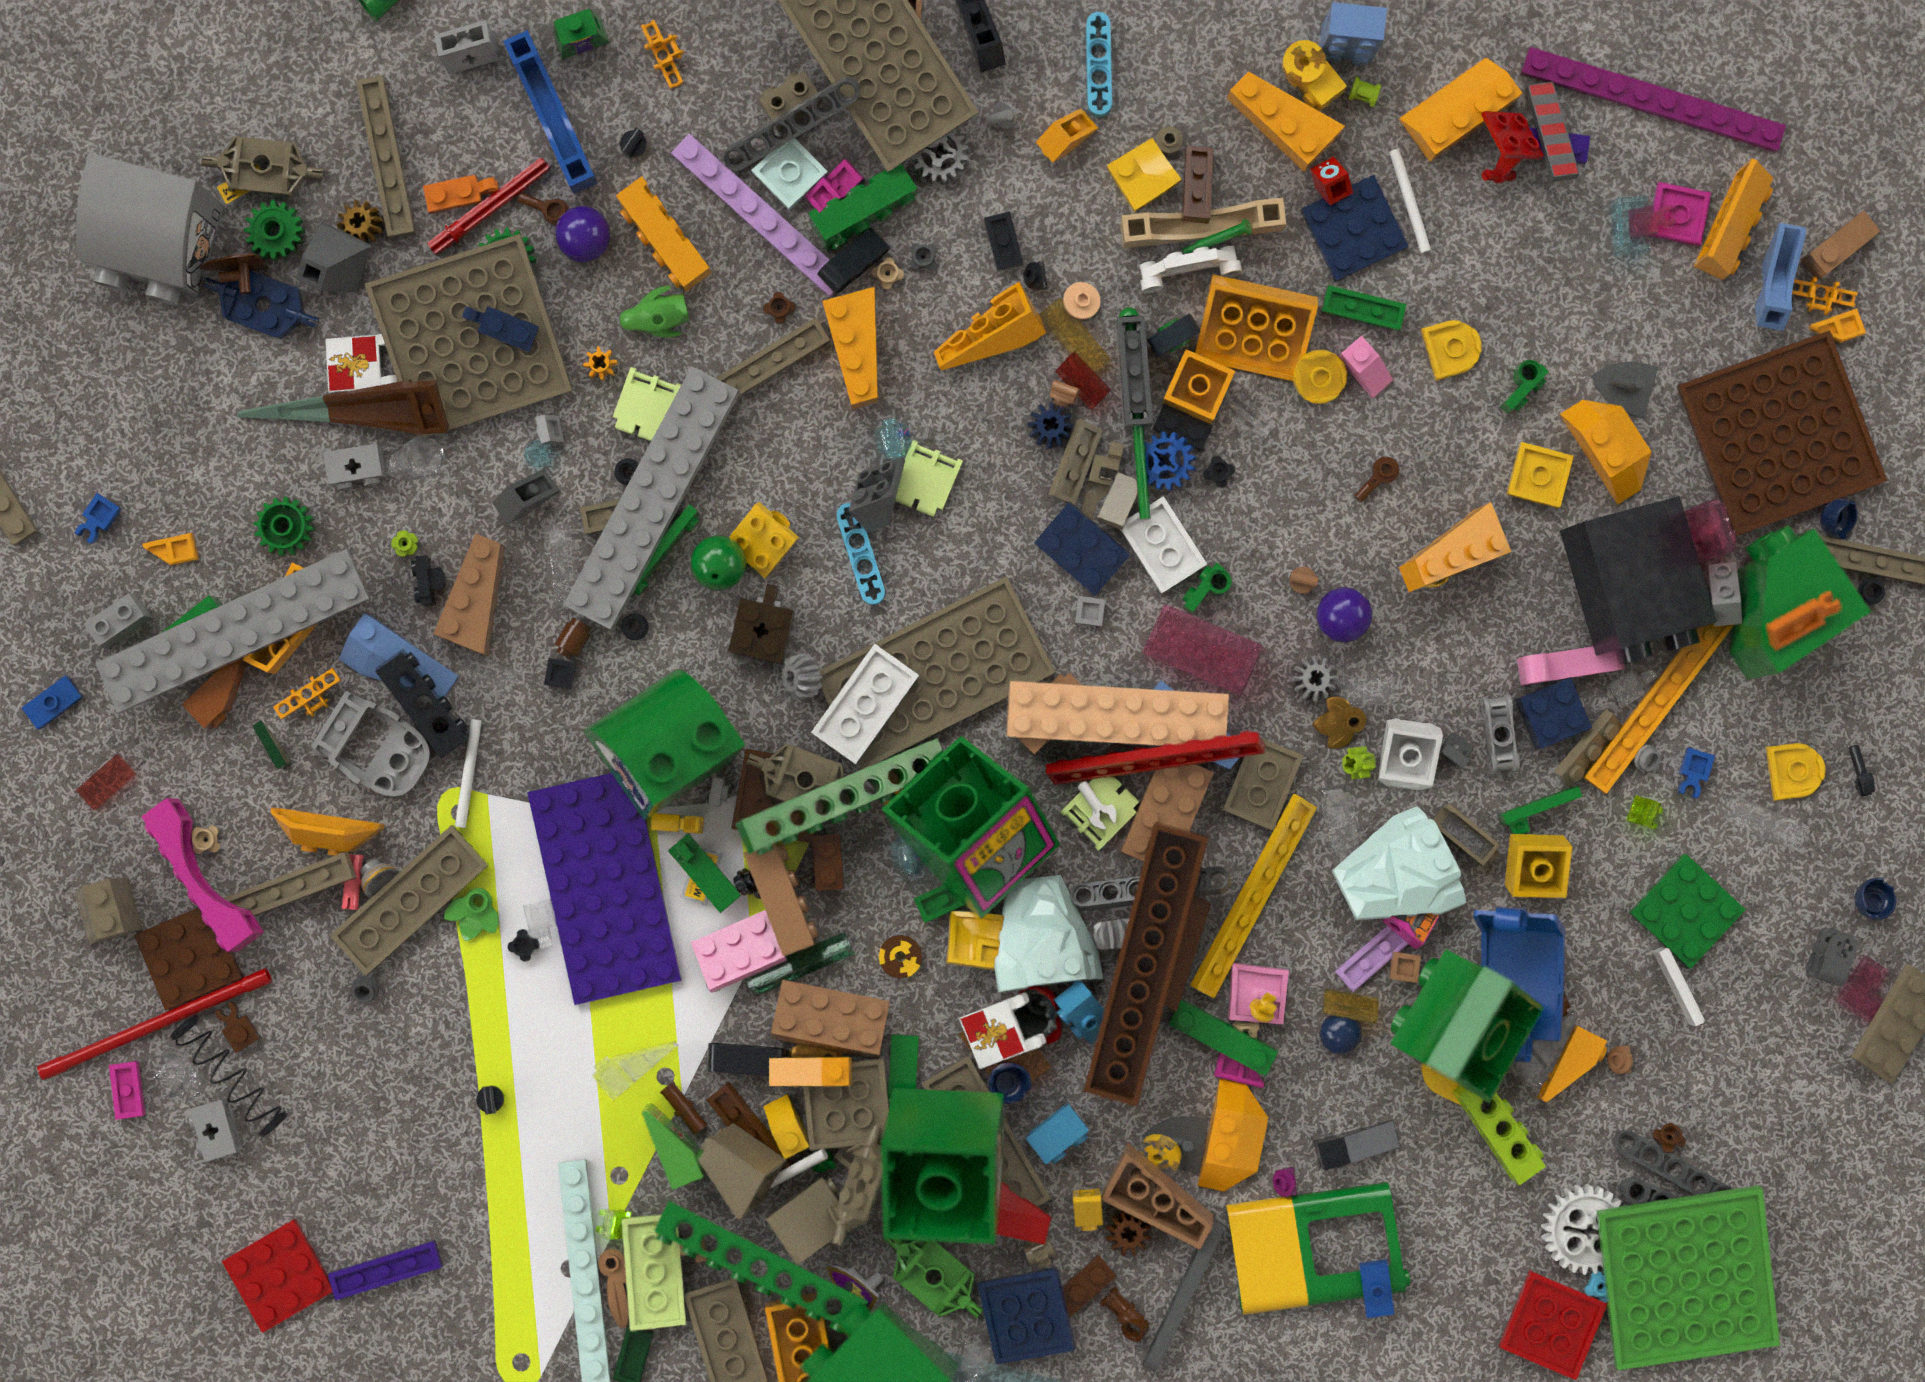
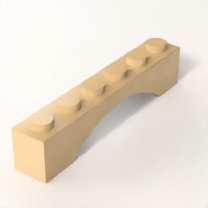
[1120,198,1286,249]

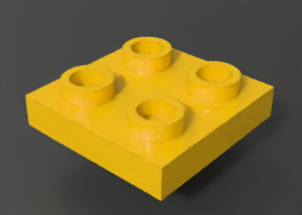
[729,502,800,578]

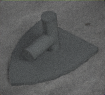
[1591,361,1658,419]
[1142,1116,1208,1173]

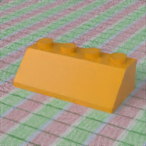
[1399,58,1523,162]
[1693,158,1774,280]

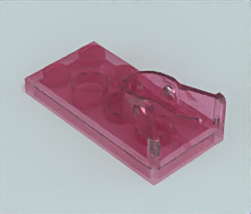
[1685,497,1737,563]
[1142,604,1266,699]

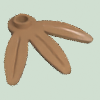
[598,1249,629,1328]

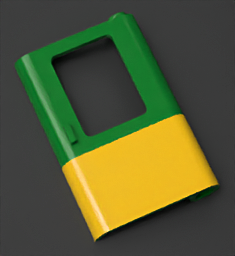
[1226,1182,1410,1315]

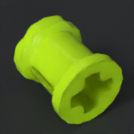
[1348,76,1381,107]

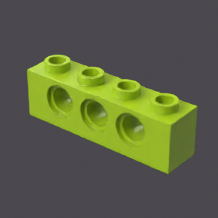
[1452,1086,1546,1186]

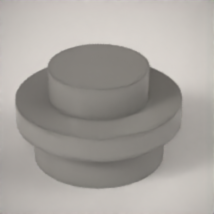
[1634,745,1660,771]

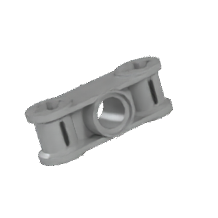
[1481,694,1520,775]

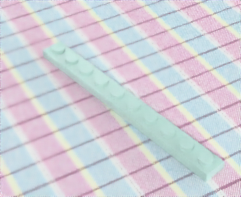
[558,1159,611,1382]

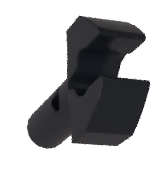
[1849,745,1875,797]

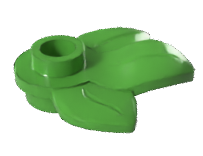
[444,888,499,941]

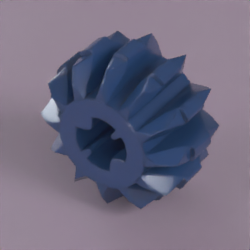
[1027,402,1073,449]

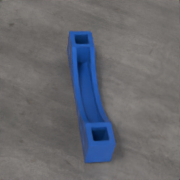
[503,30,598,194]

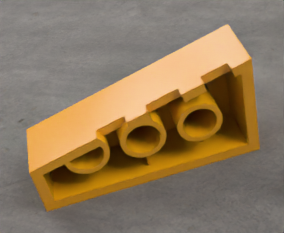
[616,176,712,292]
[822,287,878,409]

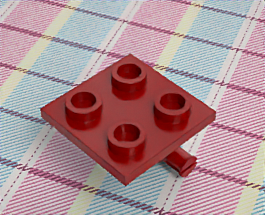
[1481,111,1544,184]

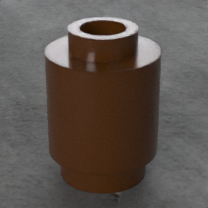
[554,617,591,660]

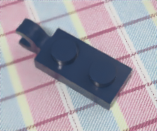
[462,306,540,352]

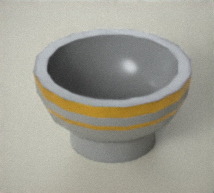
[360,859,398,896]

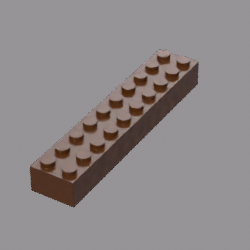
[1083,822,1210,1107]

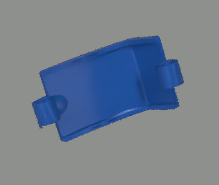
[1473,907,1565,1063]

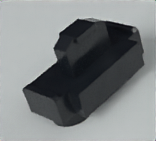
[411,555,446,607]

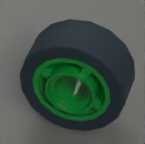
[1147,313,1201,357]

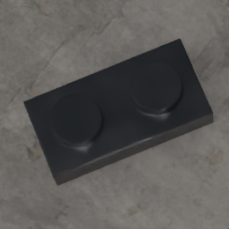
[984,211,1023,271]
[1153,404,1213,451]

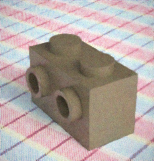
[759,70,822,132]

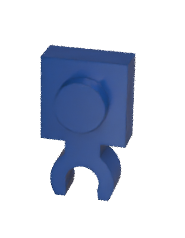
[75,493,122,544]
[1678,748,1715,798]

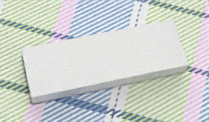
[1653,947,1705,1026]

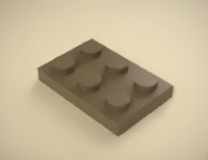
[1222,738,1304,831]

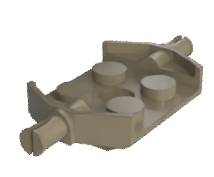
[202,136,324,199]
[746,743,850,815]
[827,1125,883,1246]

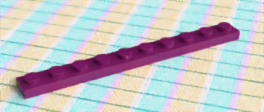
[1521,47,1786,152]

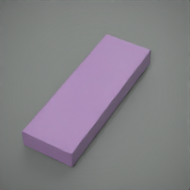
[1334,926,1408,992]

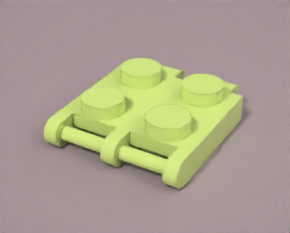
[613,367,682,441]
[895,440,963,517]
[1060,776,1139,851]

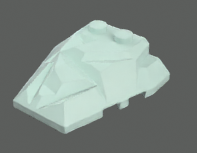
[1332,806,1466,920]
[994,875,1103,993]

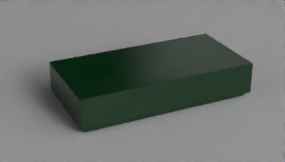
[612,1325,654,1382]

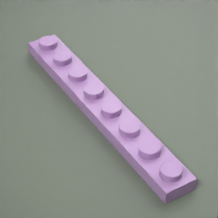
[671,134,834,297]

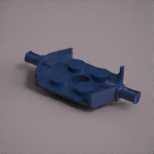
[204,270,320,339]

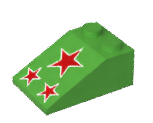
[641,1103,706,1190]

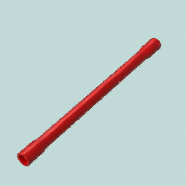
[37,968,272,1081]

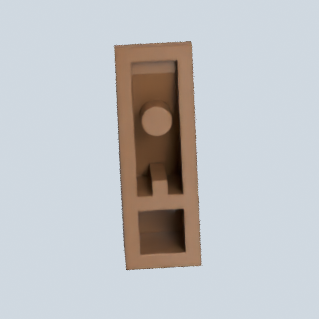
[1800,210,1880,280]

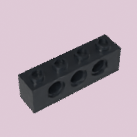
[375,649,469,759]

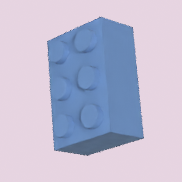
[1319,2,1387,66]

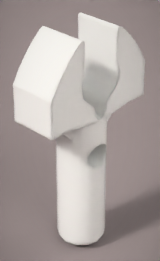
[1078,781,1116,829]

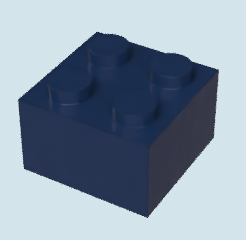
[1515,677,1592,749]

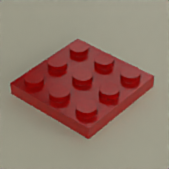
[221,1218,333,1333]
[1498,1270,1607,1380]

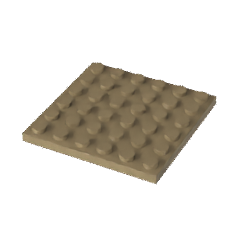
[365,234,573,440]

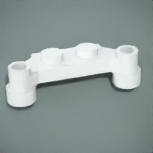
[1140,246,1242,293]

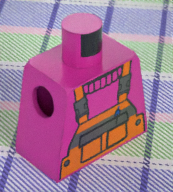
[1383,913,1440,950]

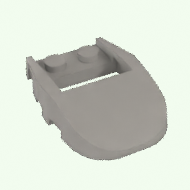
[311,691,430,796]

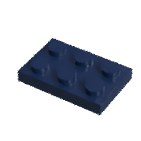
[1034,502,1131,596]

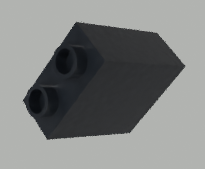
[1560,496,1717,665]

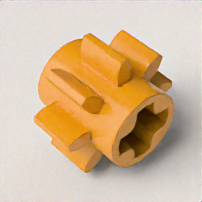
[583,346,618,382]

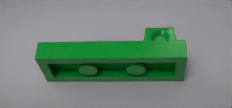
[1497,786,1583,834]
[668,833,742,913]
[888,1034,919,1106]

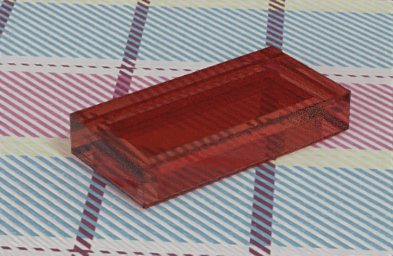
[1055,351,1111,410]
[76,754,137,810]

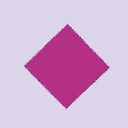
[1647,182,1711,246]

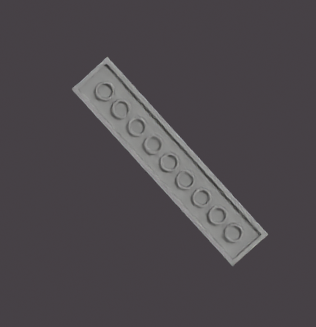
[563,366,740,631]
[95,549,371,714]

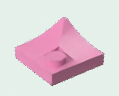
[1228,963,1289,1025]

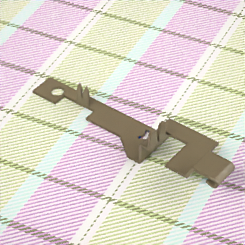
[1081,441,1124,521]

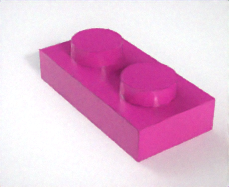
[109,1061,146,1120]

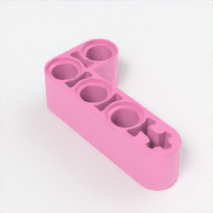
[1517,646,1625,686]

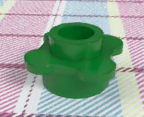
[805,1149,836,1173]

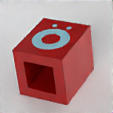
[1310,156,1353,205]

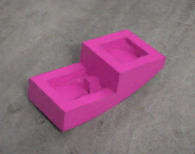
[805,159,865,213]

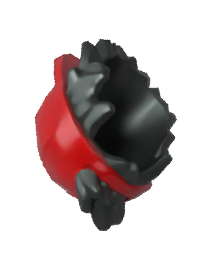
[1014,985,1062,1044]

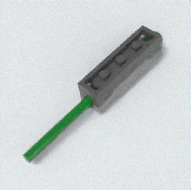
[1115,307,1153,520]

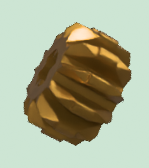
[336,200,384,243]

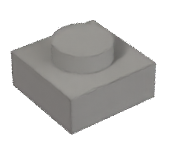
[536,414,564,445]
[1075,596,1105,627]
[708,778,729,807]

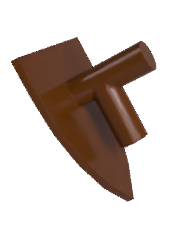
[200,253,269,295]

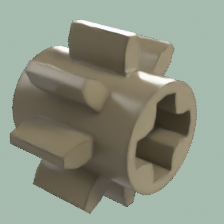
[1023,1236,1056,1269]

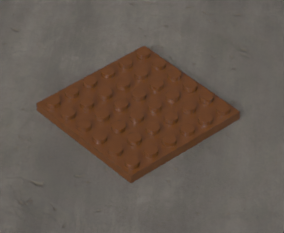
[1676,330,1888,537]

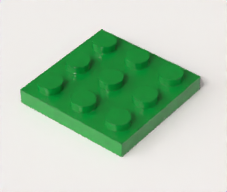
[1629,853,1746,969]

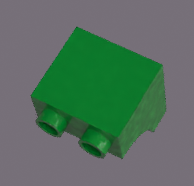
[1390,949,1545,1103]
[799,1302,959,1382]

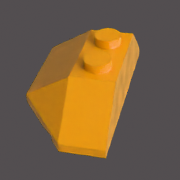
[1559,400,1652,505]
[270,807,385,856]
[1197,1078,1268,1191]

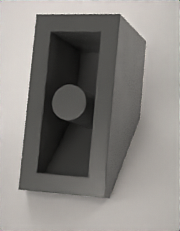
[492,469,560,524]

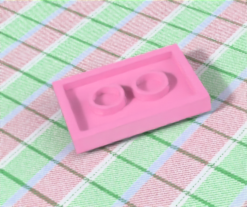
[691,910,787,993]

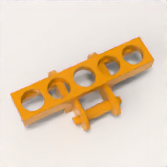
[641,20,685,90]
[1792,276,1858,315]
[273,668,342,720]

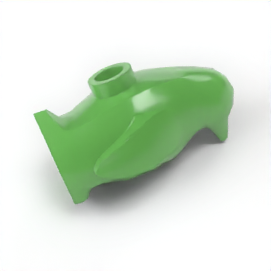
[619,286,690,337]

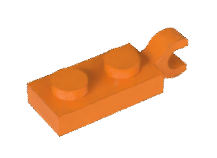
[423,175,499,214]
[1766,591,1841,650]

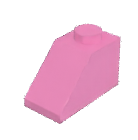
[1339,335,1393,398]

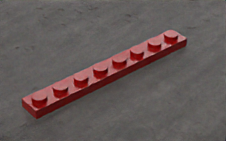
[1046,731,1265,785]

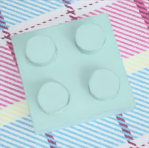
[751,138,828,211]

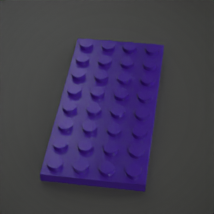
[527,773,682,1005]

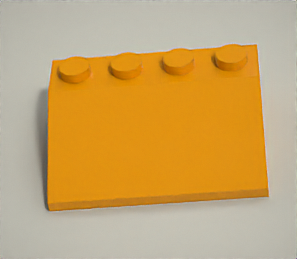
[1195,274,1318,381]

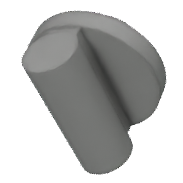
[986,101,1017,129]

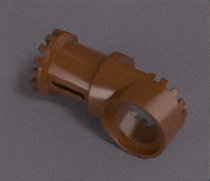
[1100,1286,1149,1342]

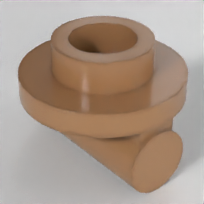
[1049,380,1080,408]
[1289,567,1318,594]
[1607,1045,1633,1074]

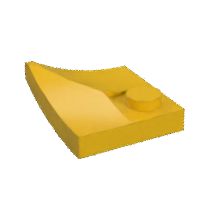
[1106,138,1182,213]
[946,911,1004,970]

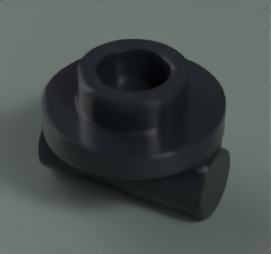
[620,127,647,158]
[1023,261,1048,290]
[476,1085,504,1115]

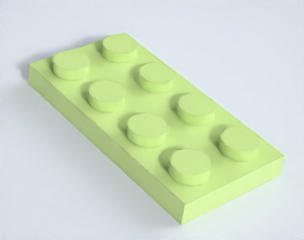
[621,1214,686,1331]

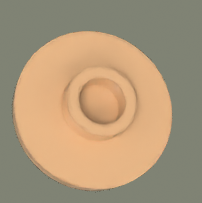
[1063,282,1100,320]

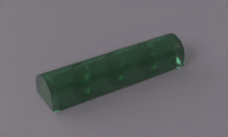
[745,931,855,997]

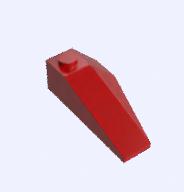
[997,1182,1052,1244]

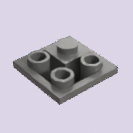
[296,222,371,292]
[849,457,905,532]

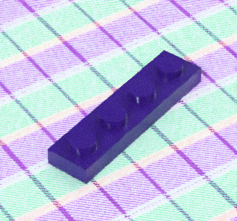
[328,1240,443,1300]

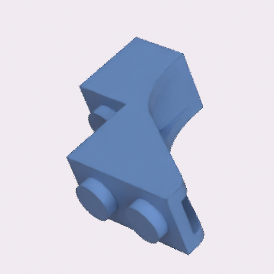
[1755,223,1806,331]

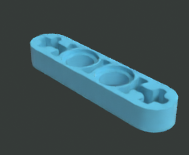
[1086,12,1112,118]
[836,503,885,605]

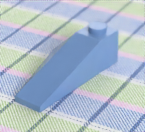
[339,613,459,697]

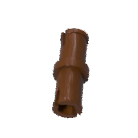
[660,1081,707,1135]

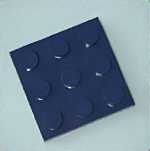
[1300,175,1409,282]
[977,1267,1076,1365]

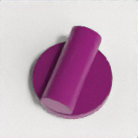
[1273,1167,1297,1197]

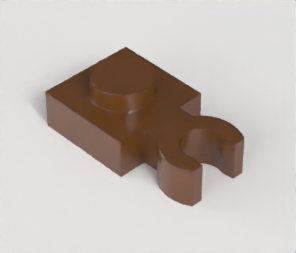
[215,1001,261,1053]

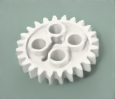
[1541,1184,1621,1275]

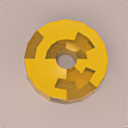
[1282,40,1326,85]

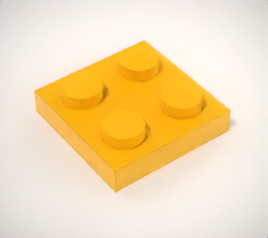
[1506,442,1574,509]

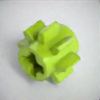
[1342,746,1376,780]

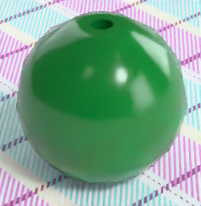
[691,535,746,591]

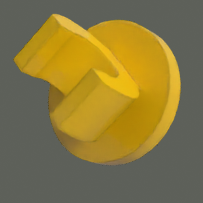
[1250,992,1277,1023]

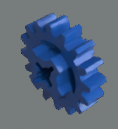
[1145,431,1197,491]

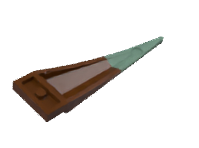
[237,380,449,435]

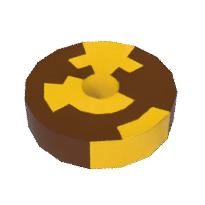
[879,935,922,979]

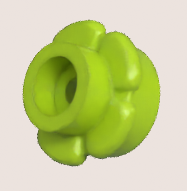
[391,530,418,557]

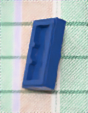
[22,675,84,730]
[1359,1259,1394,1318]

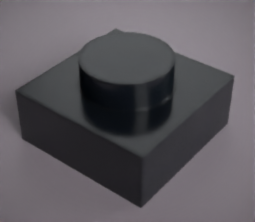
[544,658,577,690]

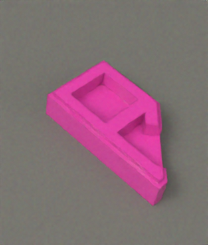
[1214,1052,1264,1088]

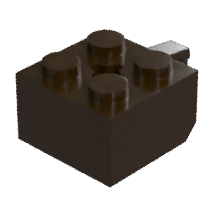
[728,584,795,665]

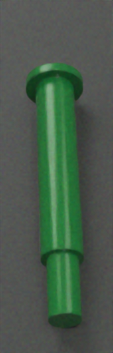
[1183,219,1252,254]

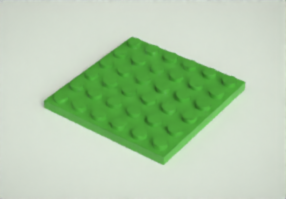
[1596,1185,1780,1370]

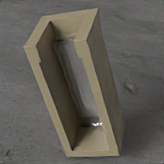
[1432,803,1500,866]

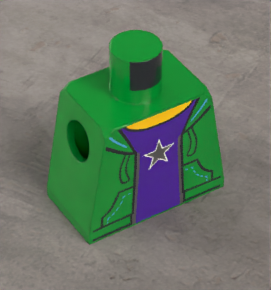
[553,9,610,59]

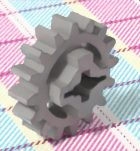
[910,129,968,183]

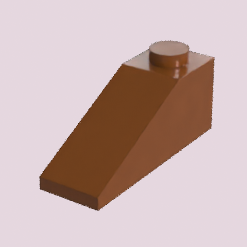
[182,658,247,729]

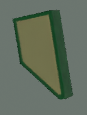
[253,720,292,769]

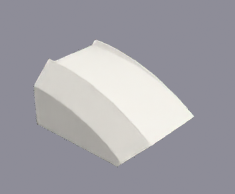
[1378,718,1443,790]

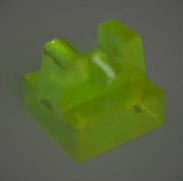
[1626,795,1664,829]
[595,1209,631,1240]

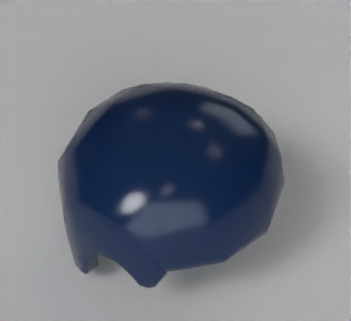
[1820,498,1858,539]
[1854,877,1897,921]
[1319,1011,1362,1054]
[988,1062,1032,1104]

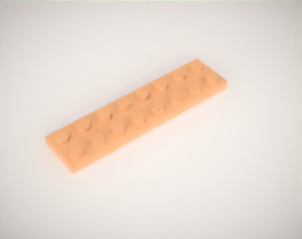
[1006,681,1229,746]

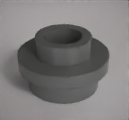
[351,976,379,1003]

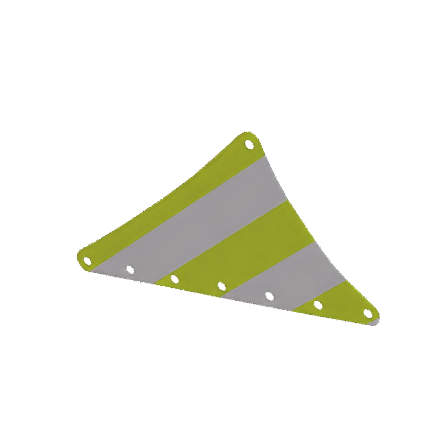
[437,787,815,1382]

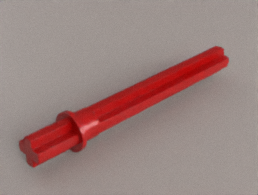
[427,158,550,256]

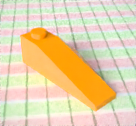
[934,282,1046,370]

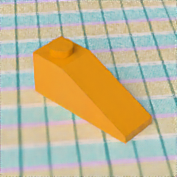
[1536,1024,1607,1102]
[769,1057,852,1086]

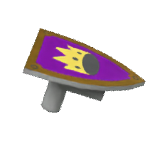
[826,1264,883,1311]

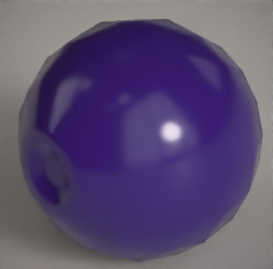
[555,206,610,262]
[1316,587,1373,643]

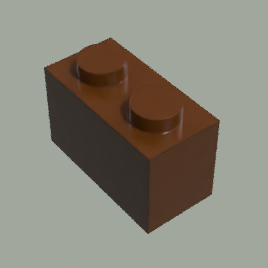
[812,834,844,891]

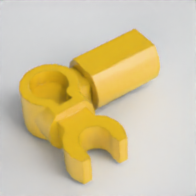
[651,813,704,834]

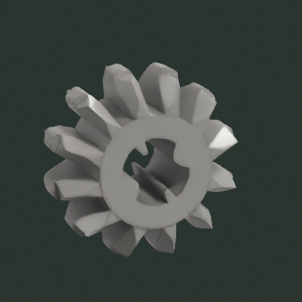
[780,653,823,700]
[1291,655,1338,702]
[1093,918,1129,950]

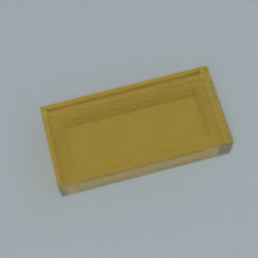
[1322,989,1378,1024]

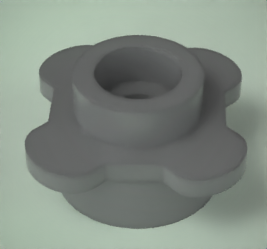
[910,243,937,271]

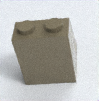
[74,878,143,946]
[699,1123,786,1220]
[766,1175,840,1265]

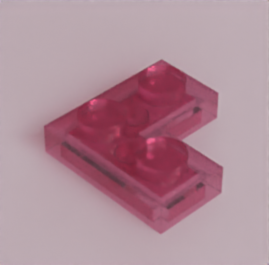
[1834,955,1889,1024]

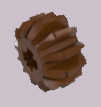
[1105,1210,1151,1256]

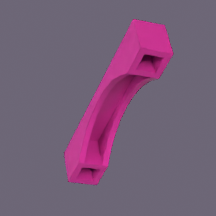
[141,798,264,952]

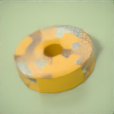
[1138,1134,1182,1176]

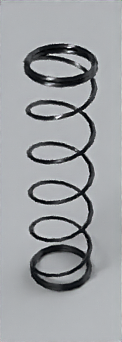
[170,1014,288,1138]

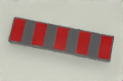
[1525,82,1580,182]

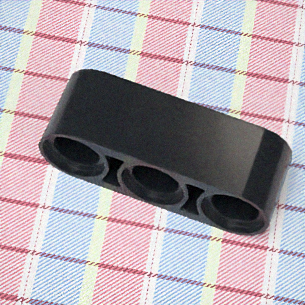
[817,228,891,294]
[706,1043,787,1076]

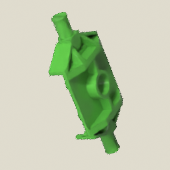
[884,1239,983,1318]

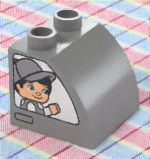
[76,152,224,305]

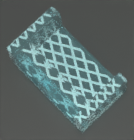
[1610,196,1651,256]

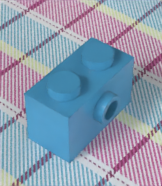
[1054,981,1105,1045]
[1025,1102,1089,1164]

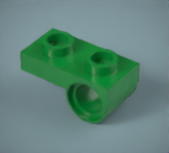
[1500,360,1549,414]
[1182,562,1232,614]

